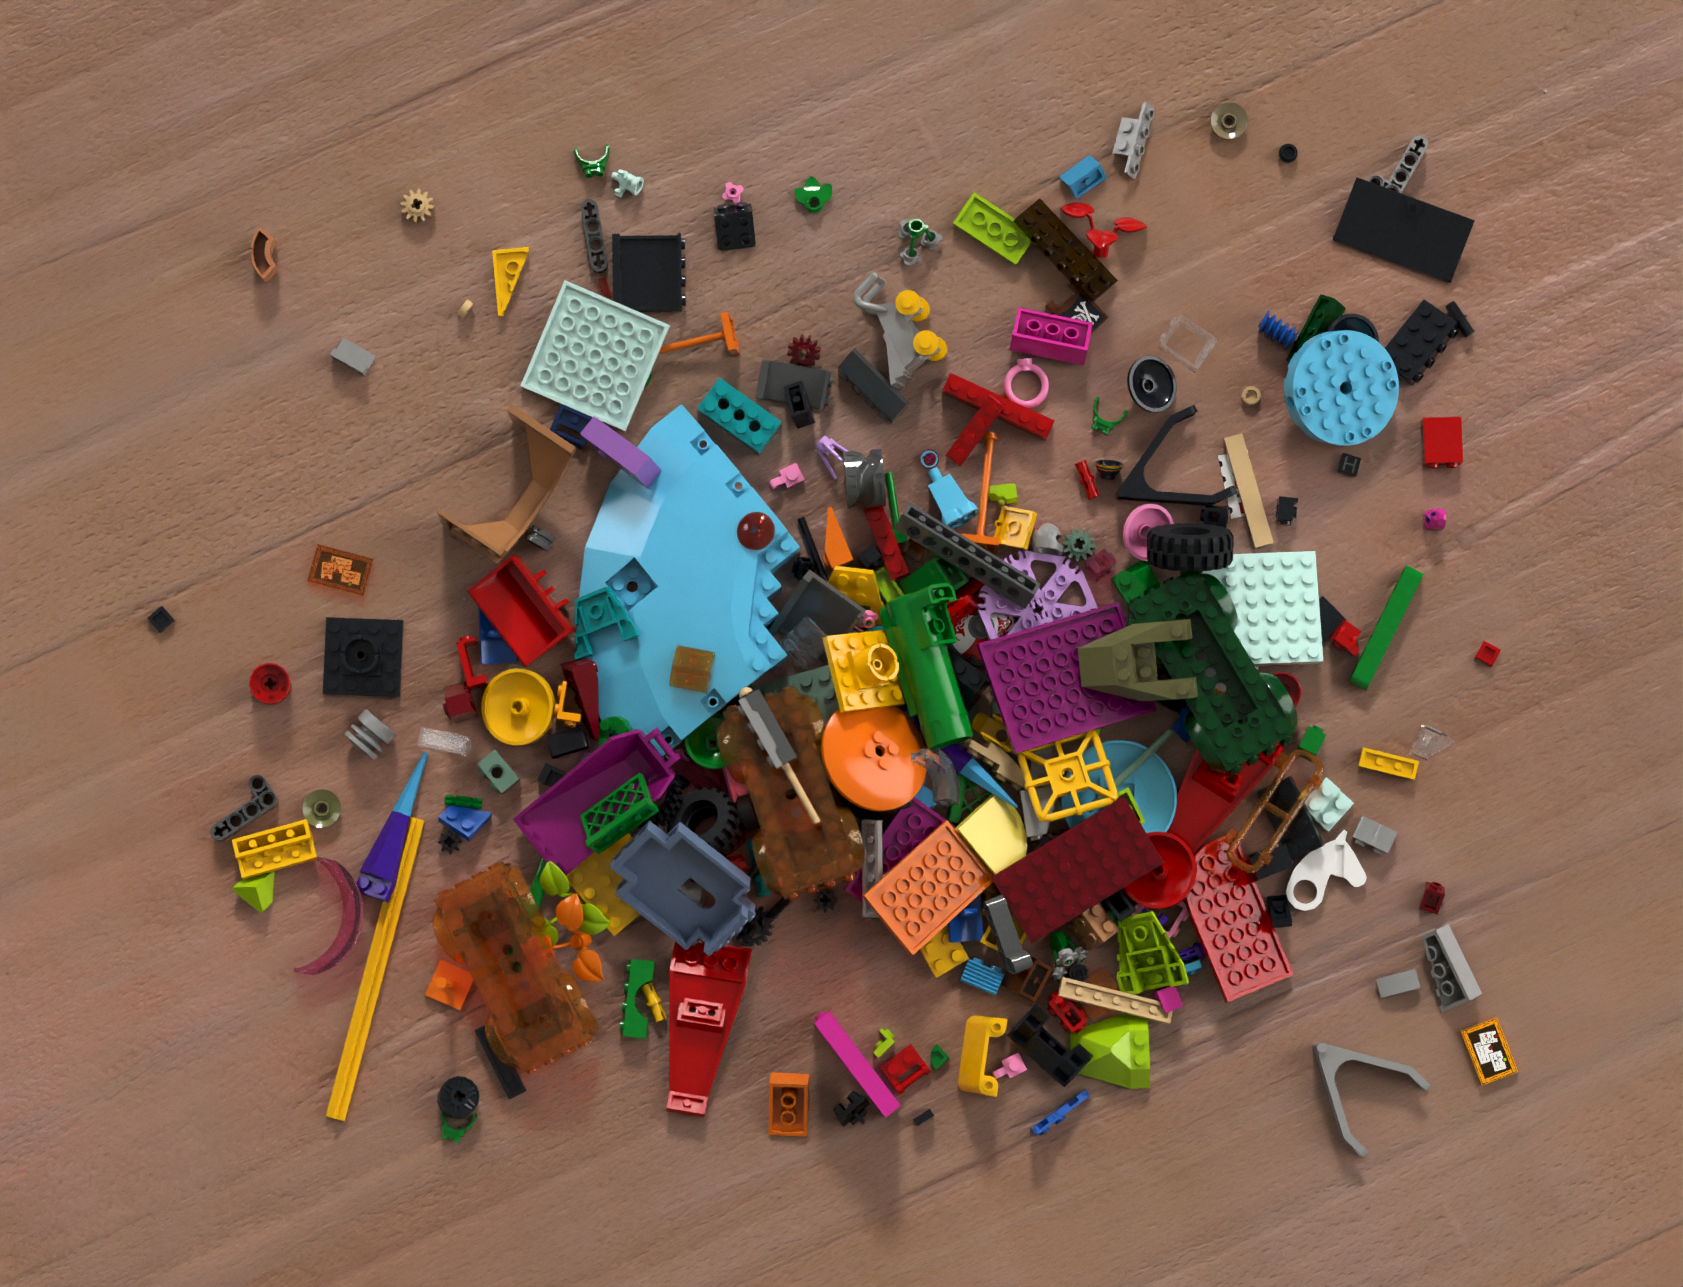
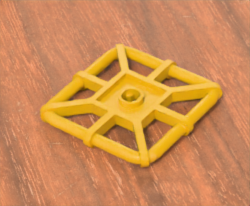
[1017,730,1118,823]

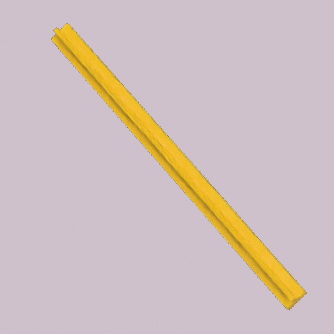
[326,817,425,1121]

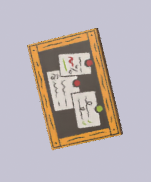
[1460,1017,1518,1085]

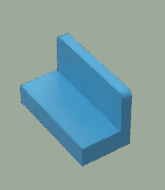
[1060,155,1107,199]

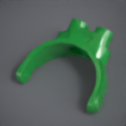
[574,144,610,178]
[1091,397,1128,436]
[441,1112,477,1143]

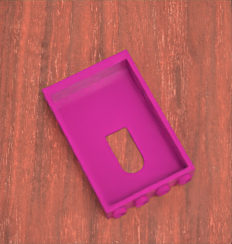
[814,1011,901,1118]

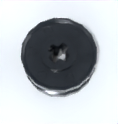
[437,1076,480,1119]

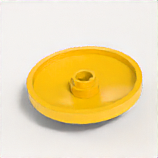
[481,668,555,746]

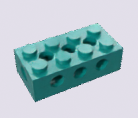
[697,378,782,456]

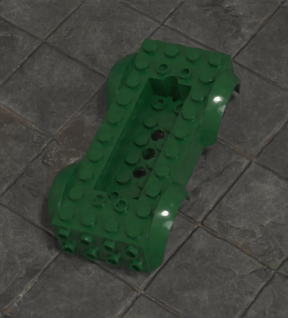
[1125,571,1297,776]

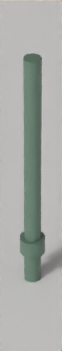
[1088,729,1174,813]

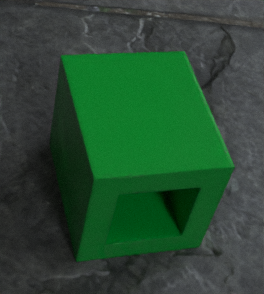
[1297,725,1326,756]

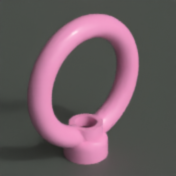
[1004,358,1049,408]

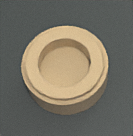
[457,299,473,318]
[1241,386,1261,406]

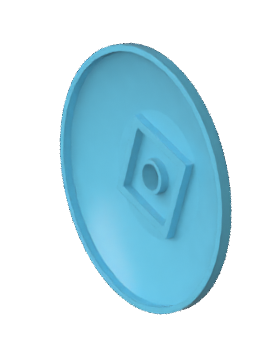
[1061,740,1177,833]

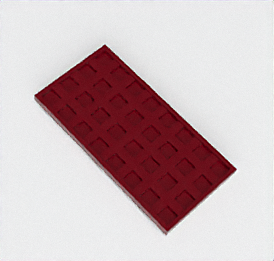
[991,796,1164,944]

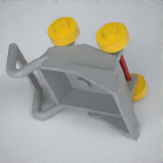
[853,272,948,390]

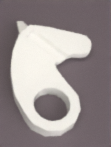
[1285,830,1367,911]

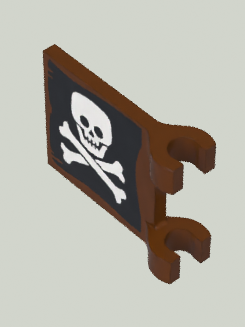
[1045,283,1109,333]

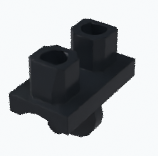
[833,1091,870,1127]

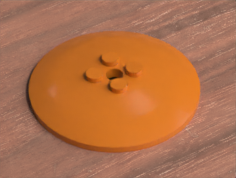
[821,706,927,811]

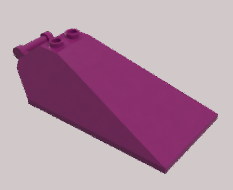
[513,727,681,876]

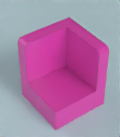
[1153,986,1183,1013]

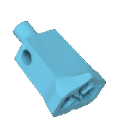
[928,467,979,529]

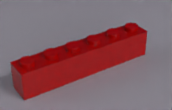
[942,373,1055,441]

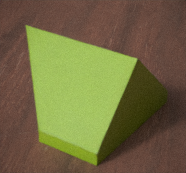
[231,871,275,914]

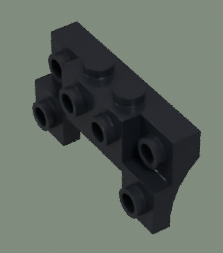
[1007,1004,1093,1087]

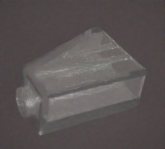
[417,727,472,756]

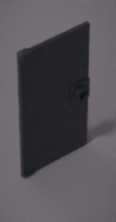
[1333,177,1475,283]

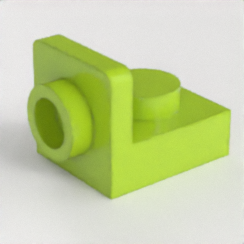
[873,1028,895,1058]

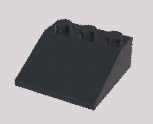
[947,648,989,713]

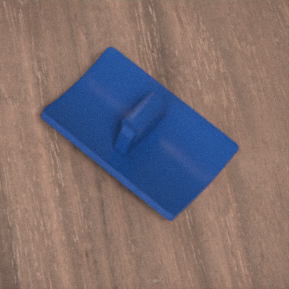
[478,608,519,664]
[948,893,984,943]

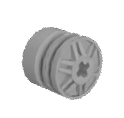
[344,709,396,760]

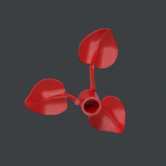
[1060,202,1147,258]

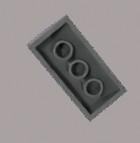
[838,348,909,424]

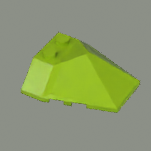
[1117,911,1189,994]
[1070,1013,1150,1089]

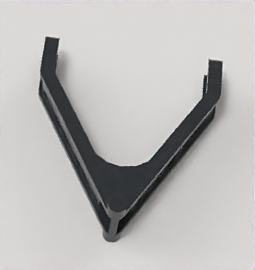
[1115,405,1237,506]

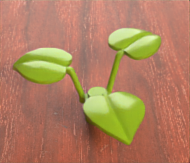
[529,861,611,946]

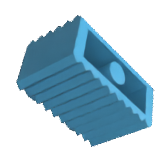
[959,957,1005,996]

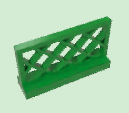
[946,747,1002,824]
[580,772,659,854]

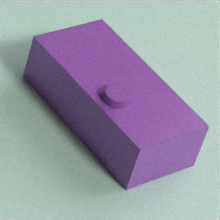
[580,416,661,488]

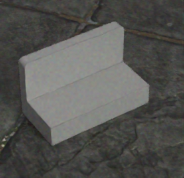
[330,338,376,376]

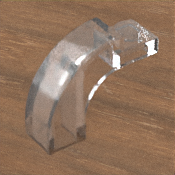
[911,749,960,807]

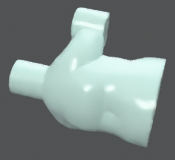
[611,169,644,198]

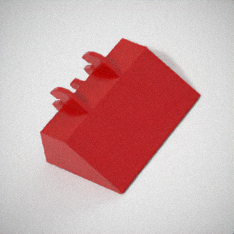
[467,555,576,667]

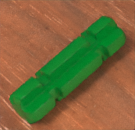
[444,795,483,809]

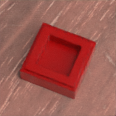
[1474,641,1501,667]

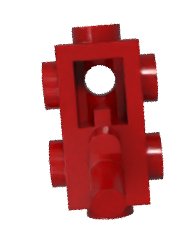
[1047,990,1087,1034]

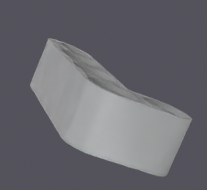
[1367,135,1428,193]

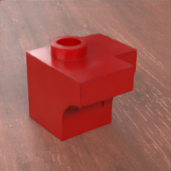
[1329,620,1361,656]

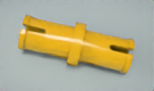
[641,982,667,1023]

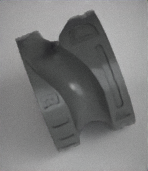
[843,449,886,509]

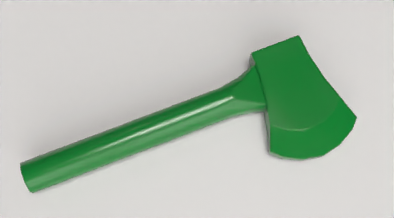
[885,472,908,544]

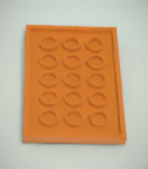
[862,821,994,956]

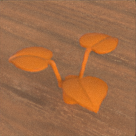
[527,893,604,982]

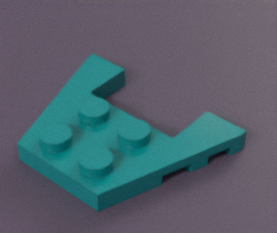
[574,587,641,660]

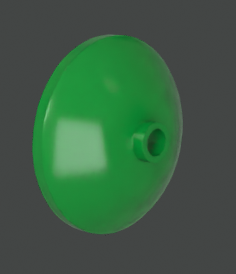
[684,713,743,770]

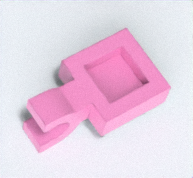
[769,463,805,490]
[991,1052,1027,1079]

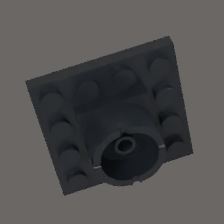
[323,617,404,697]

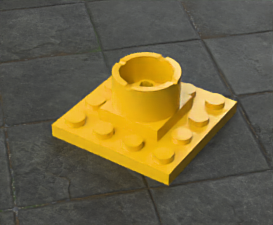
[822,630,905,713]

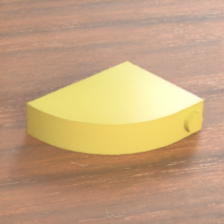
[955,794,1027,884]

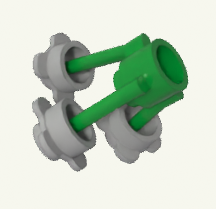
[898,219,943,266]
[1048,931,1089,982]

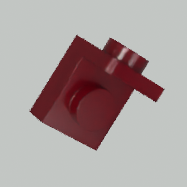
[1419,882,1445,915]

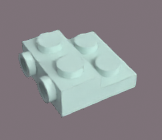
[1302,777,1354,832]

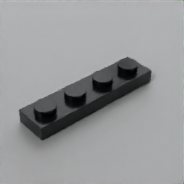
[474,1022,527,1100]

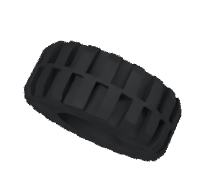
[1147,523,1234,572]

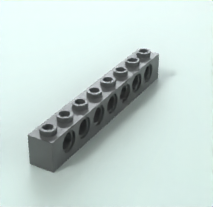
[894,503,1041,609]

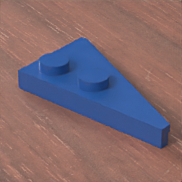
[1030,1089,1090,1136]

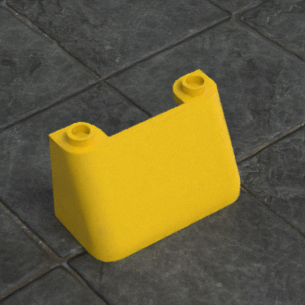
[958,1015,1008,1097]

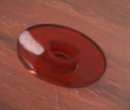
[737,512,775,550]

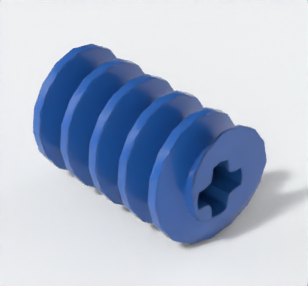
[1258,311,1300,350]

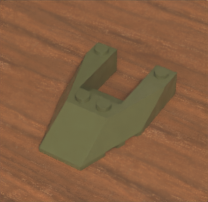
[1078,619,1198,701]

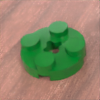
[597,716,633,747]

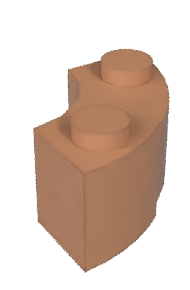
[251,227,279,284]

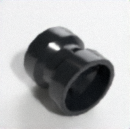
[1068,963,1088,982]

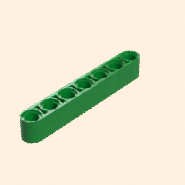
[1348,565,1423,691]

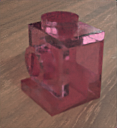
[1085,549,1116,583]

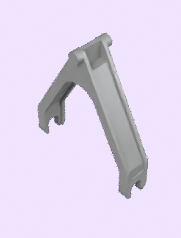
[1312,1042,1431,1157]

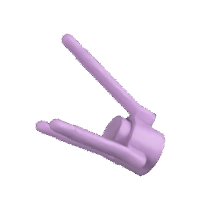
[815,436,848,480]

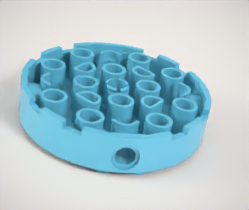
[1284,330,1399,446]

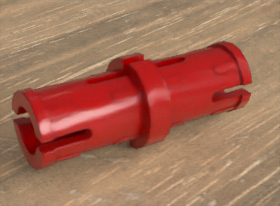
[1075,460,1100,500]

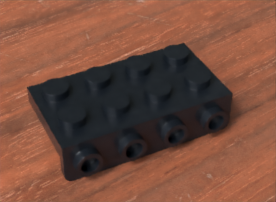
[1385,299,1459,386]

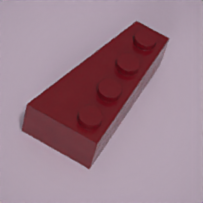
[443,681,478,723]

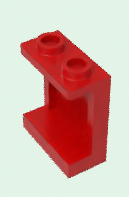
[1421,417,1463,469]

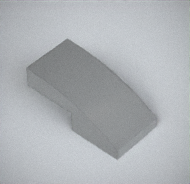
[1376,969,1421,998]

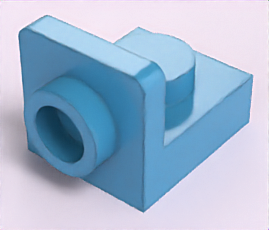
[1182,960,1202,986]

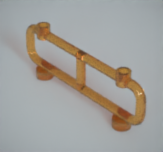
[1224,750,1324,873]

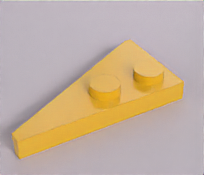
[492,247,529,317]

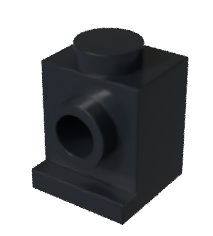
[1275,496,1298,526]
[1200,505,1229,528]
[857,545,884,570]

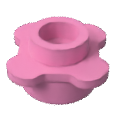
[722,182,743,203]

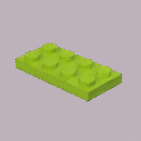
[953,192,1032,266]

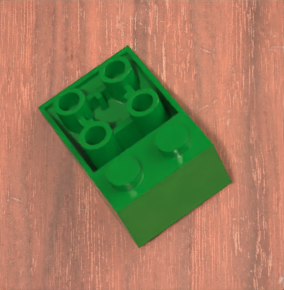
[899,556,969,594]

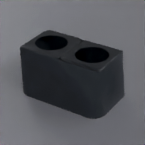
[547,726,590,759]

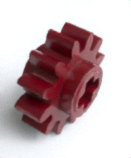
[787,334,821,367]

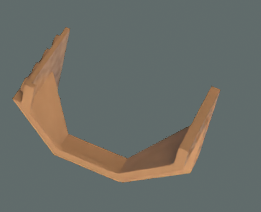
[437,404,576,564]

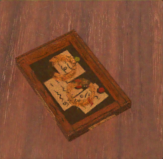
[307,544,373,596]

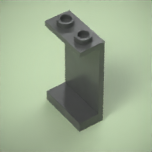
[755,359,833,410]

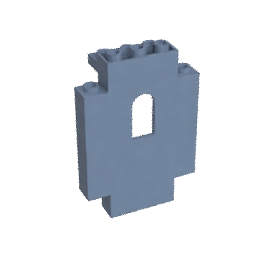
[610,820,756,956]

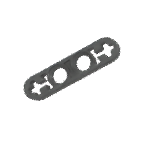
[581,199,608,273]

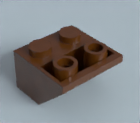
[1000,956,1053,1003]

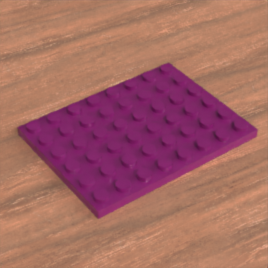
[976,602,1157,754]

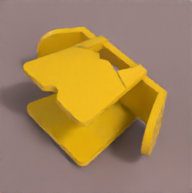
[972,712,1018,757]

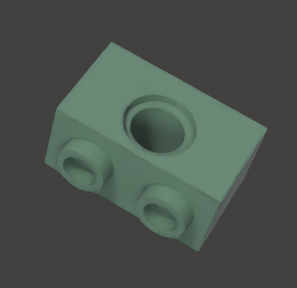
[477,749,520,794]

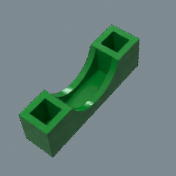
[620,959,655,1039]

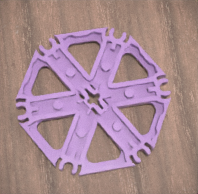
[976,550,1098,640]

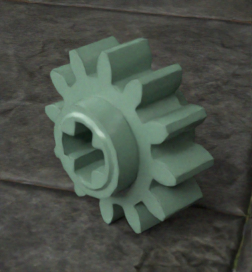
[1062,528,1096,562]

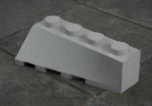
[1422,924,1482,1012]

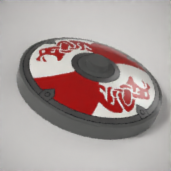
[947,589,1018,666]

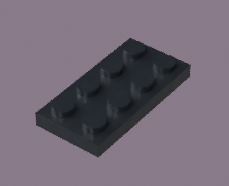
[1256,776,1325,861]

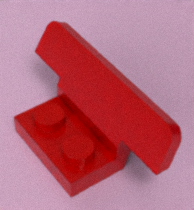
[947,578,985,626]

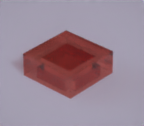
[598,277,612,299]

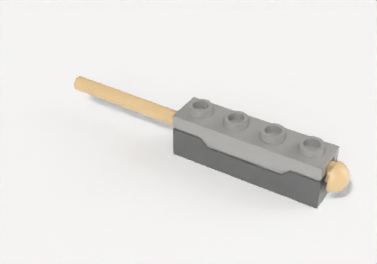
[738,687,821,825]

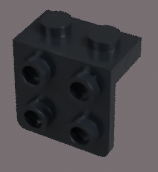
[714,202,756,251]

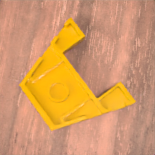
[828,566,884,626]

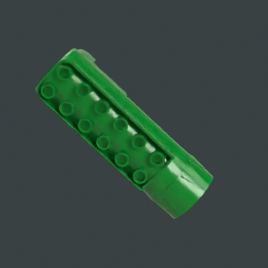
[880,583,973,750]

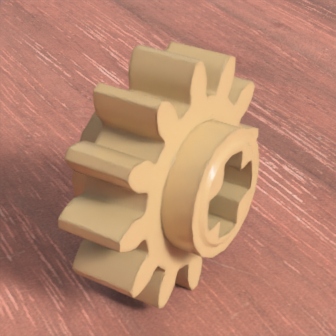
[400,189,435,223]

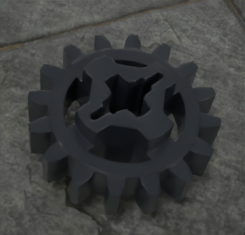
[736,905,774,946]

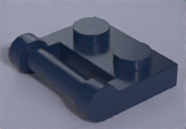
[550,404,593,451]

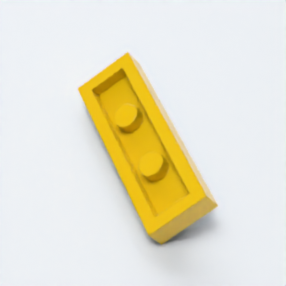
[1358,747,1419,780]

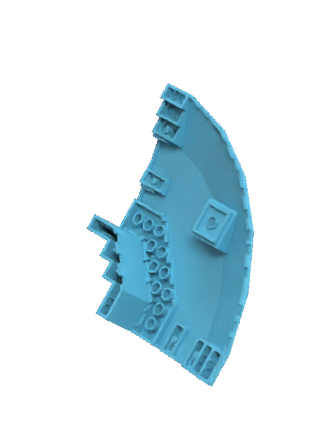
[579,404,800,758]

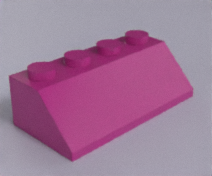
[1009,307,1093,365]

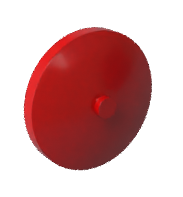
[1124,832,1197,909]

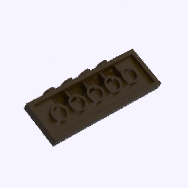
[1013,199,1118,304]

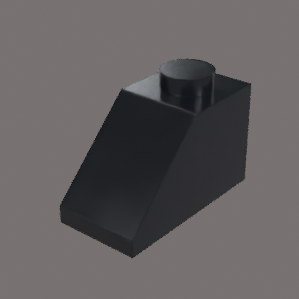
[784,381,815,429]

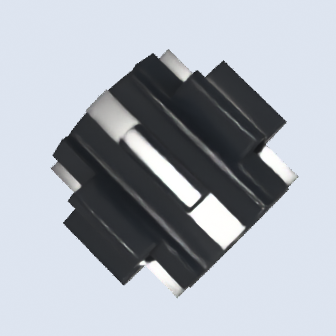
[792,556,816,580]
[438,830,463,854]
[813,889,837,913]

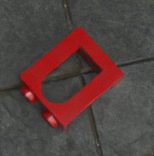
[456,635,489,690]

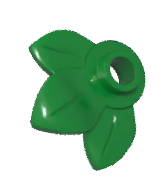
[795,176,832,214]

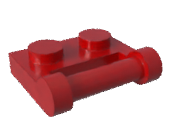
[880,1044,931,1095]

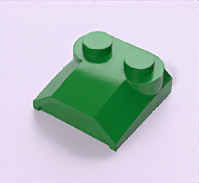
[1111,560,1161,606]

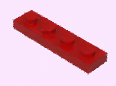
[945,395,1005,467]
[863,506,910,581]

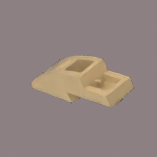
[963,739,1025,792]

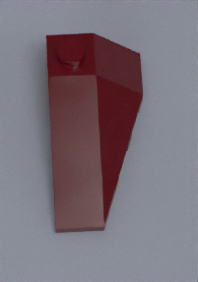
[560,658,599,740]

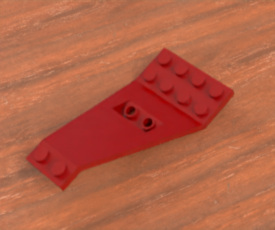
[1166,745,1284,854]
[666,941,752,1118]

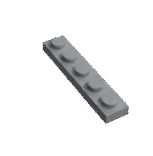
[862,820,883,918]

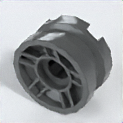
[525,525,555,552]

